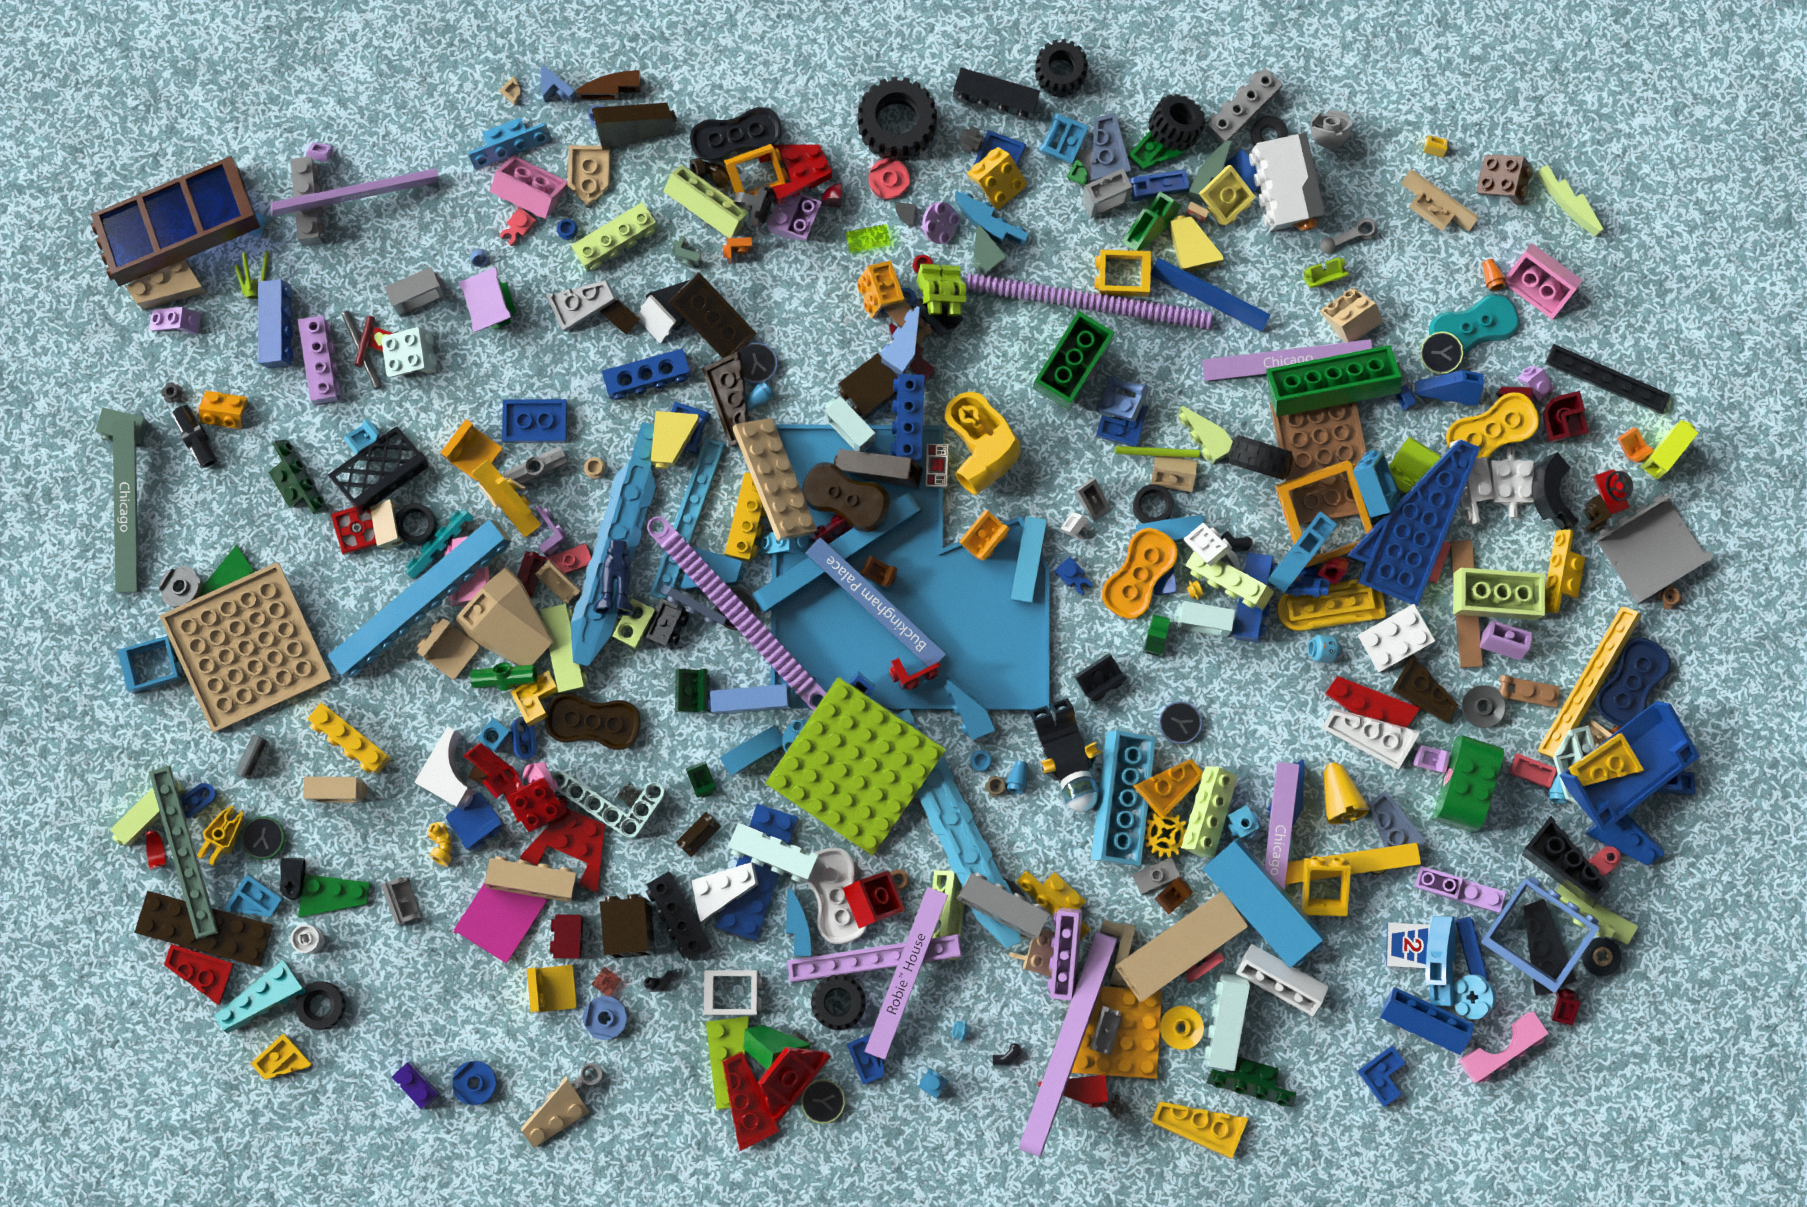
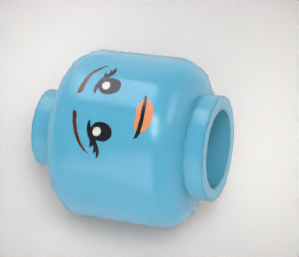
[1308,635,1341,663]

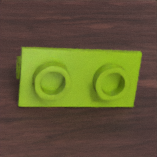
[1302,257,1349,288]

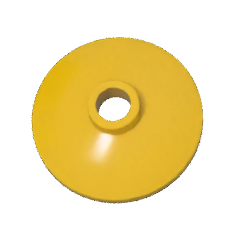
[1160,1006,1204,1050]

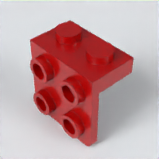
[889,658,941,691]
[508,778,568,832]

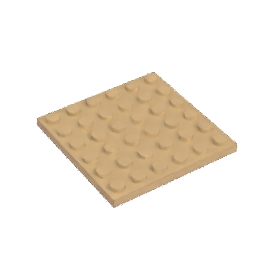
[159,562,332,733]

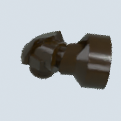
[690,158,730,188]

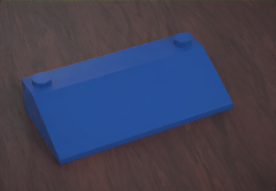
[1559,701,1700,832]

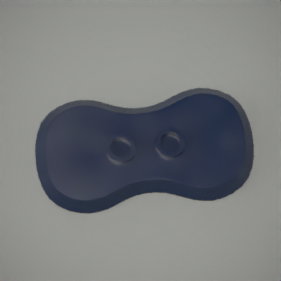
[1596,637,1670,727]

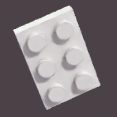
[1358,604,1436,672]

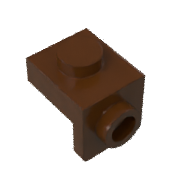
[860,556,898,587]
[1154,877,1193,915]

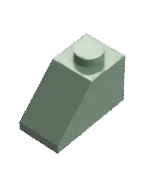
[973,225,1006,277]

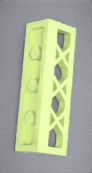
[932,870,965,961]

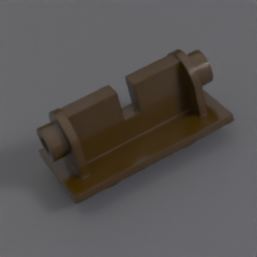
[676,812,721,857]

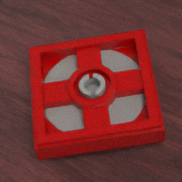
[331,507,377,555]

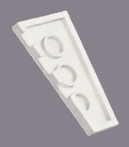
[1322,708,1420,770]

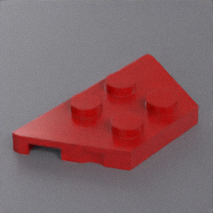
[758,1047,831,1124]

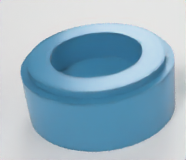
[970,750,992,772]

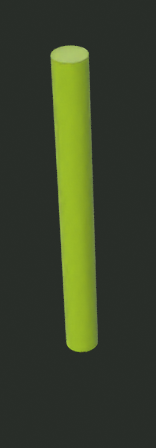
[1114,446,1200,458]

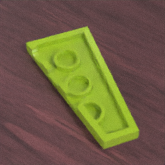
[706,1016,749,1110]

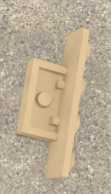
[1401,169,1479,231]

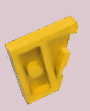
[250,1033,313,1080]

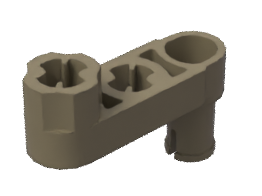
[1100,919,1136,989]

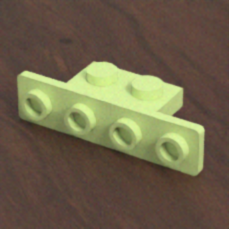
[1551,884,1638,944]

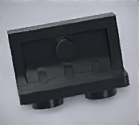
[913,299,964,336]
[1073,653,1127,702]

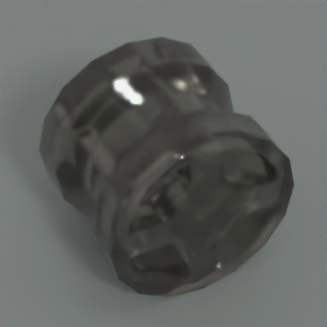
[616,781,643,809]
[1104,1094,1131,1122]

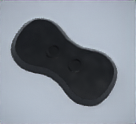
[690,107,781,161]

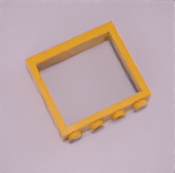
[1274,460,1375,568]

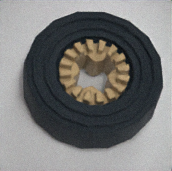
[1582,937,1622,976]

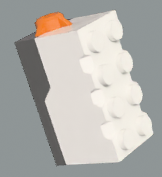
[1249,132,1325,232]

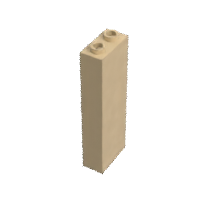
[1115,891,1248,1002]

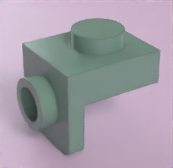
[672,235,702,268]

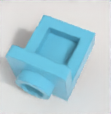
[344,419,380,455]

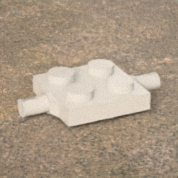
[1489,446,1534,519]

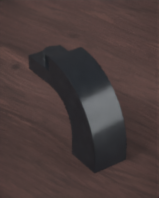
[1532,452,1579,530]

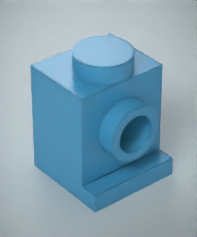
[918,1068,948,1099]

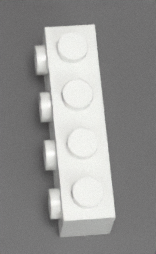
[1236,944,1328,1016]

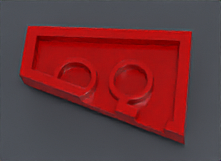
[164,944,234,1006]

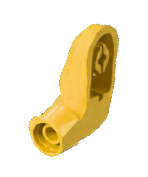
[944,391,1021,495]

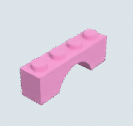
[1458,1011,1549,1084]

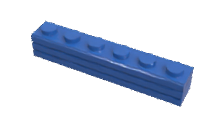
[1455,917,1489,999]

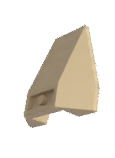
[454,567,554,666]

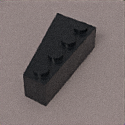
[1522,816,1610,908]

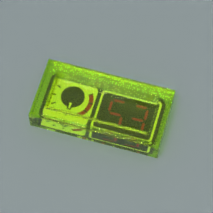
[845,224,890,253]

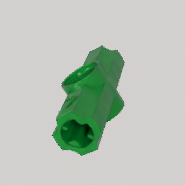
[470,662,538,691]

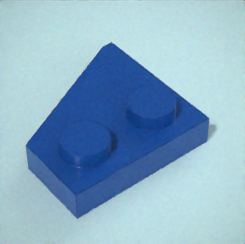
[847,1034,884,1085]

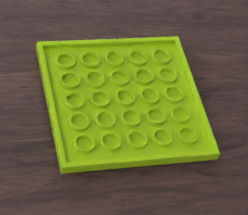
[765,676,946,856]

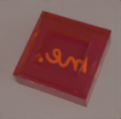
[591,967,622,996]

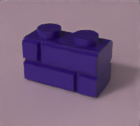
[392,1062,440,1110]

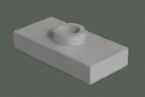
[1132,857,1180,894]

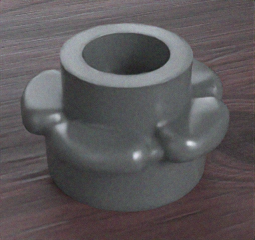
[161,382,182,403]

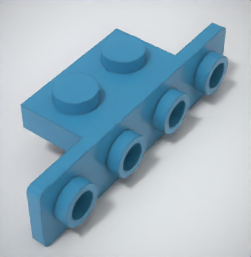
[468,118,552,169]

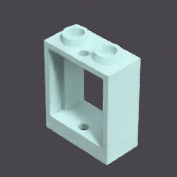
[824,396,875,452]
[1174,601,1235,637]

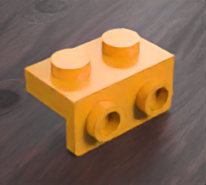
[198,391,248,429]
[959,510,1010,561]

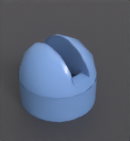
[471,248,488,267]

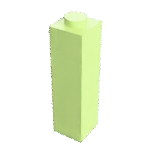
[110,780,186,846]

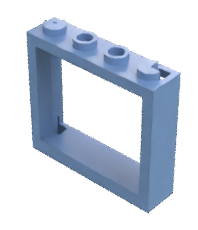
[1481,876,1601,993]

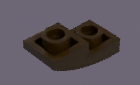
[600,297,640,335]

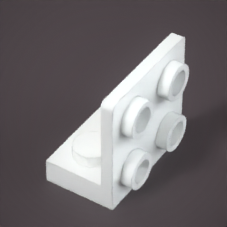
[1184,523,1241,570]

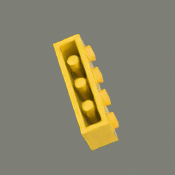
[725,472,766,563]
[307,702,391,774]

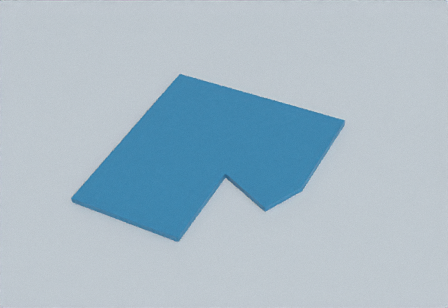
[770,424,1049,710]

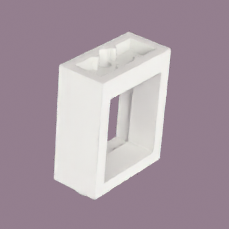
[704,970,762,1015]

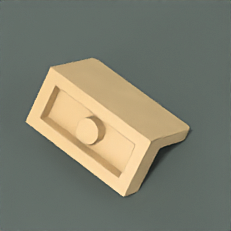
[1150,456,1197,492]

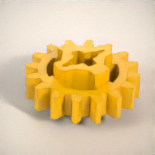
[1144,811,1187,858]

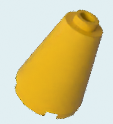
[1323,762,1369,825]

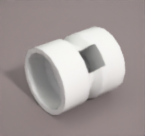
[291,924,324,954]

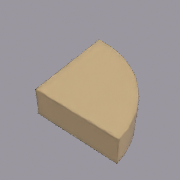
[499,76,521,106]

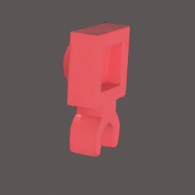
[500,208,537,246]

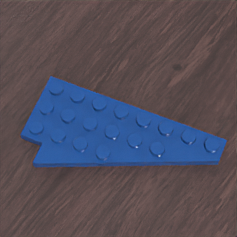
[1347,439,1480,607]

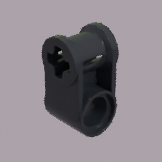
[280,858,306,900]

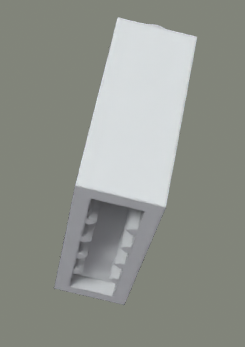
[414,726,474,810]

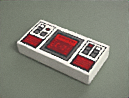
[926,444,948,488]

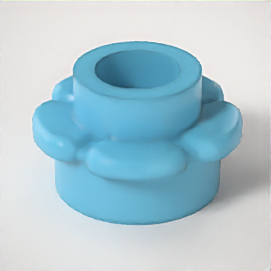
[952,1020,969,1042]

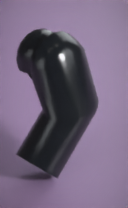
[1220,531,1253,552]
[644,969,676,992]
[992,1043,1022,1066]

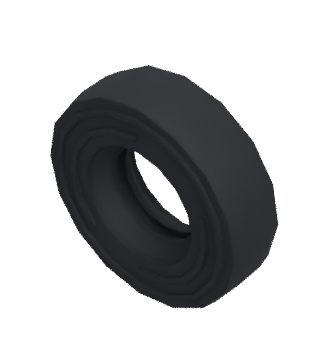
[1251,116,1288,146]

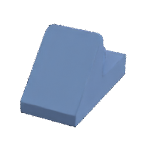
[541,65,577,103]

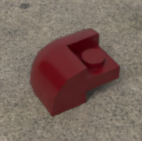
[1543,391,1589,443]

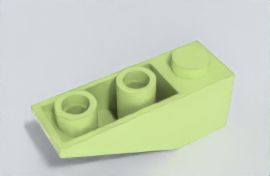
[1178,406,1233,464]

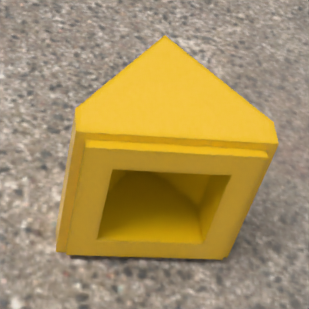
[1423,135,1448,158]

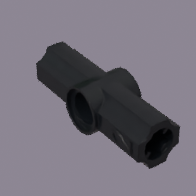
[172,405,218,469]

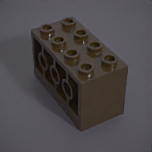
[600,894,656,959]

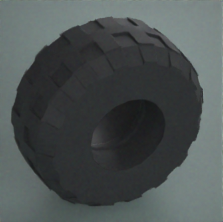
[1228,435,1294,480]

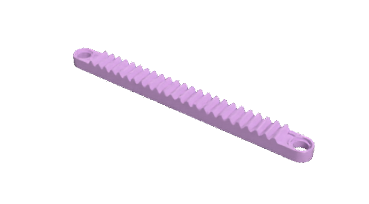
[647,516,826,710]

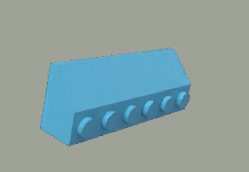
[1091,730,1156,866]

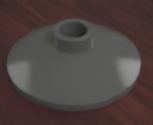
[1462,685,1505,728]

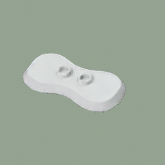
[807,848,867,944]

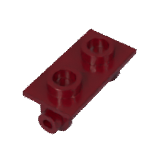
[810,514,853,544]
[517,551,546,597]

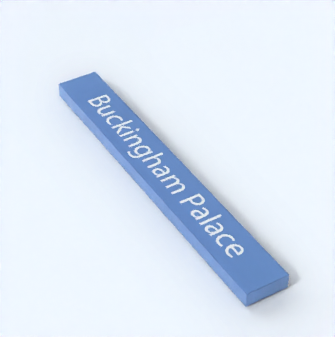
[805,537,946,667]

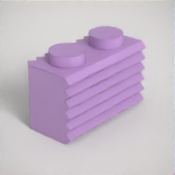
[1480,620,1532,661]

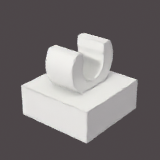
[1060,512,1090,539]

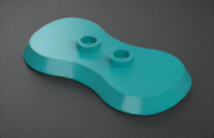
[1429,294,1520,356]

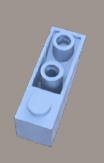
[880,306,920,374]

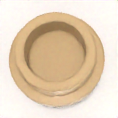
[584,457,605,479]

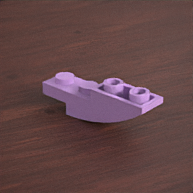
[1415,866,1506,914]

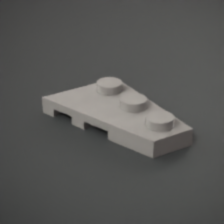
[546,281,617,332]

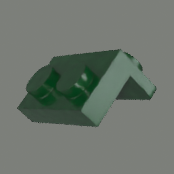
[675,669,710,713]

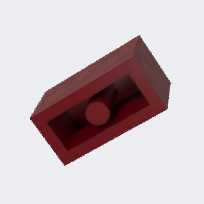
[550,914,583,960]

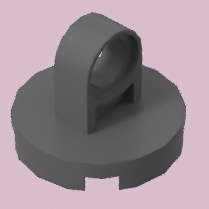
[734,185,773,228]

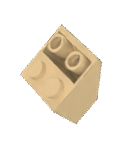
[1320,287,1383,342]

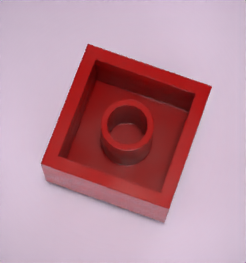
[842,870,905,929]

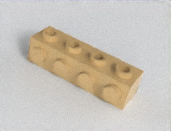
[485,856,576,903]

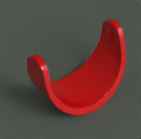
[145,831,166,870]

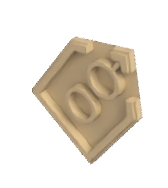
[568,145,611,206]

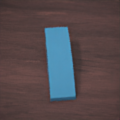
[1136,515,1205,543]
[720,725,783,777]
[786,889,812,957]

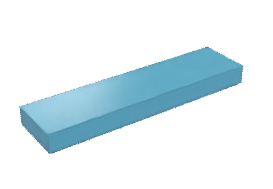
[1011,516,1047,604]

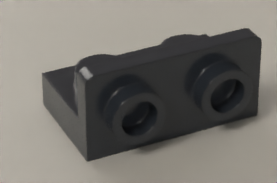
[644,598,689,650]

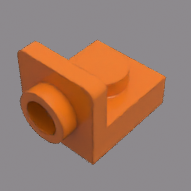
[723,237,753,264]

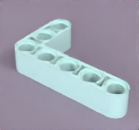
[551,770,666,839]

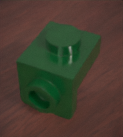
[686,761,717,798]

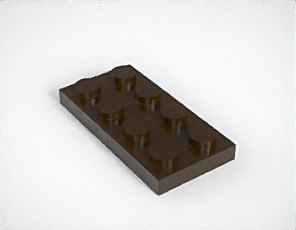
[668,272,757,359]

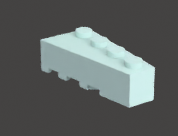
[728,823,819,884]
[1204,972,1250,1071]

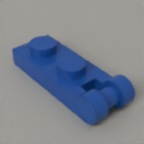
[1129,169,1190,202]

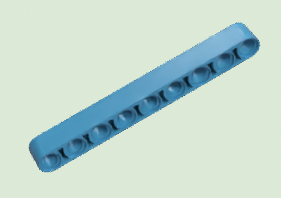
[752,492,922,614]

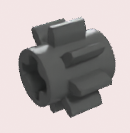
[958,126,984,154]

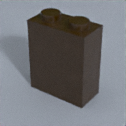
[838,353,898,420]

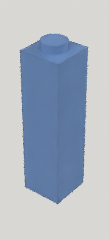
[707,684,791,715]

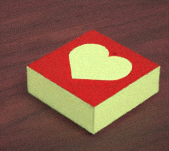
[368,327,394,353]

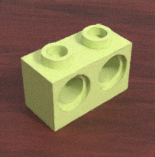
[612,598,655,650]

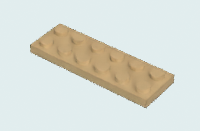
[733,418,817,541]

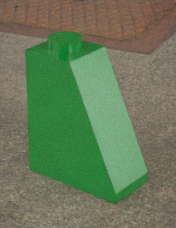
[743,1025,810,1070]

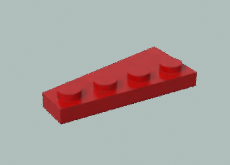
[1325,676,1420,728]
[722,1051,779,1151]

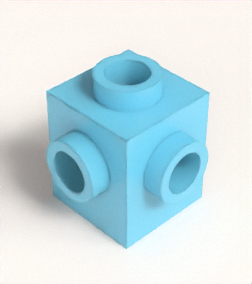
[1226,805,1260,841]

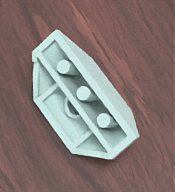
[1553,725,1595,807]

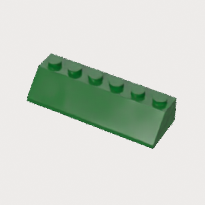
[1266,345,1402,417]

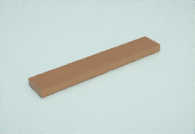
[1449,540,1483,668]

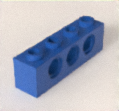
[602,348,691,400]

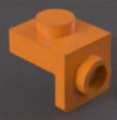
[1616,427,1654,463]

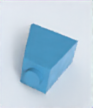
[681,547,746,592]

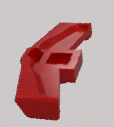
[463,742,524,823]

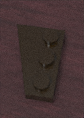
[1391,654,1458,724]

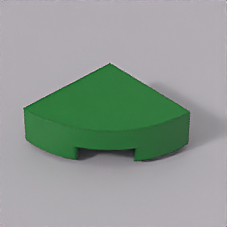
[1067,159,1088,187]

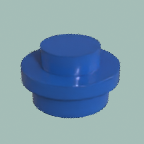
[557,219,578,240]

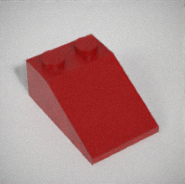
[1037,1075,1108,1108]

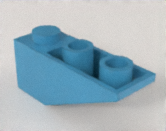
[944,677,995,740]

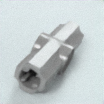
[503,446,568,485]

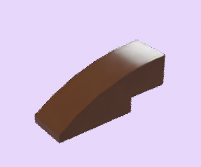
[576,70,641,100]

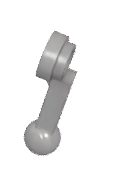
[1319,218,1378,254]
[545,1063,602,1102]

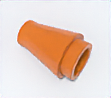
[1482,259,1506,292]

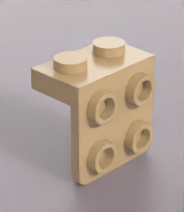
[417,618,479,679]

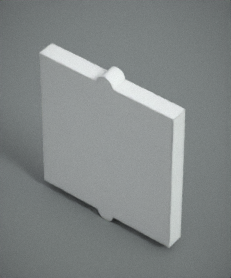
[637,295,676,344]

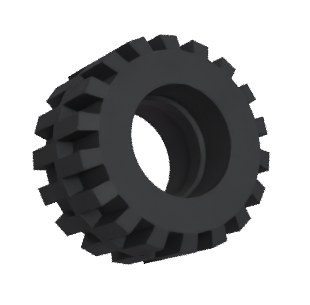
[1035,39,1088,97]
[1148,94,1206,151]
[811,974,866,1030]

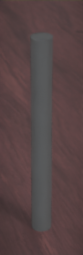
[341,311,382,389]

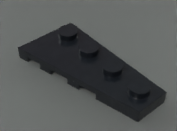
[1523,899,1577,996]

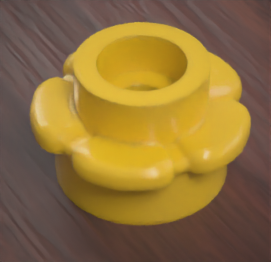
[1186,580,1204,601]

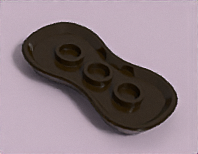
[802,462,890,532]
[545,693,640,750]

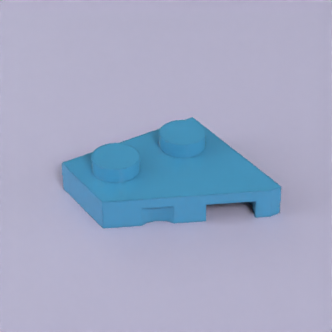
[224,874,284,917]

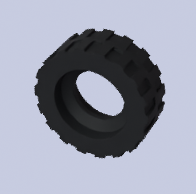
[295,981,346,1030]

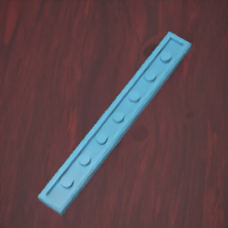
[649,437,726,600]

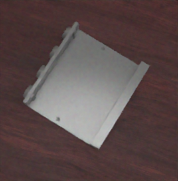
[1595,493,1714,604]

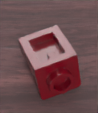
[1551,988,1581,1026]

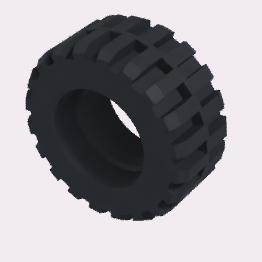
[857,77,937,161]

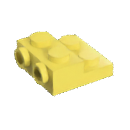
[1199,165,1256,225]

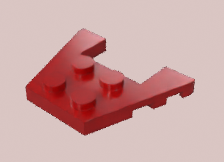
[754,144,832,205]
[520,808,605,893]

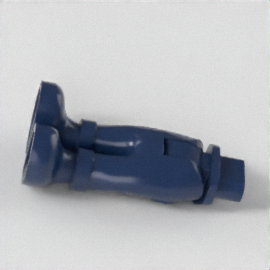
[593,540,634,616]

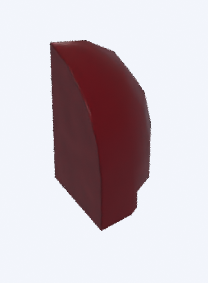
[820,183,843,208]
[1317,557,1349,585]

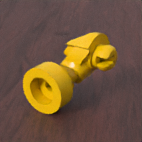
[427,822,453,867]

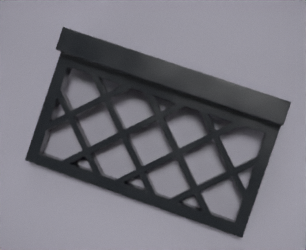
[328,426,429,516]

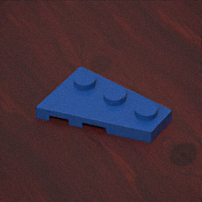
[1586,814,1665,866]

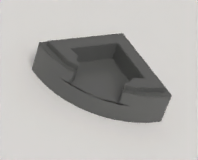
[895,202,916,227]

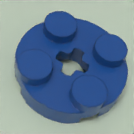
[453,1061,497,1105]

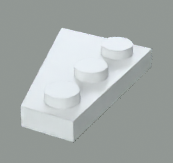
[692,863,758,923]

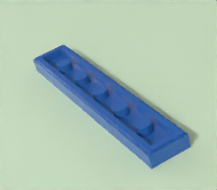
[1150,257,1270,332]

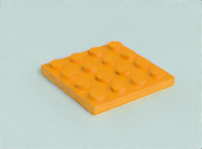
[1071,985,1162,1079]

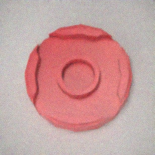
[869,158,910,200]

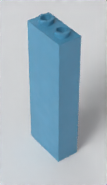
[1202,838,1325,968]

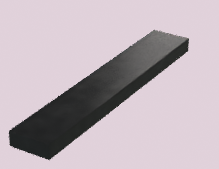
[1544,344,1671,414]

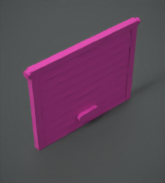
[453,882,547,964]

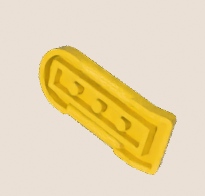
[1277,578,1386,632]

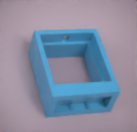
[1353,450,1400,517]
[117,636,184,694]

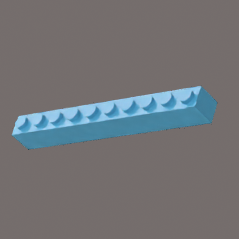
[327,519,512,678]

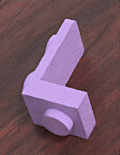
[150,307,201,334]
[535,505,566,557]

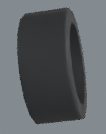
[1133,484,1174,524]
[395,503,437,545]

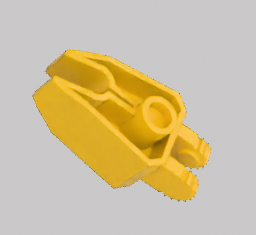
[197,806,244,866]

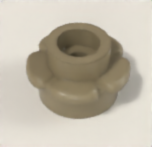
[985,776,1006,797]

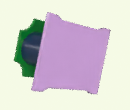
[459,267,516,333]

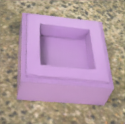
[306,142,333,162]

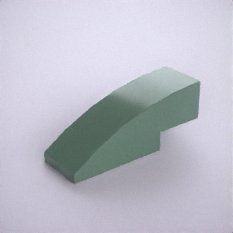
[1187,140,1231,202]

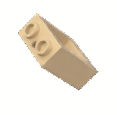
[303,777,367,803]

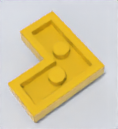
[510,671,558,727]

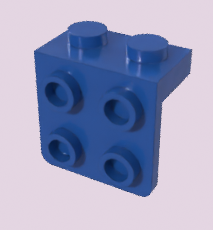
[446,792,505,851]

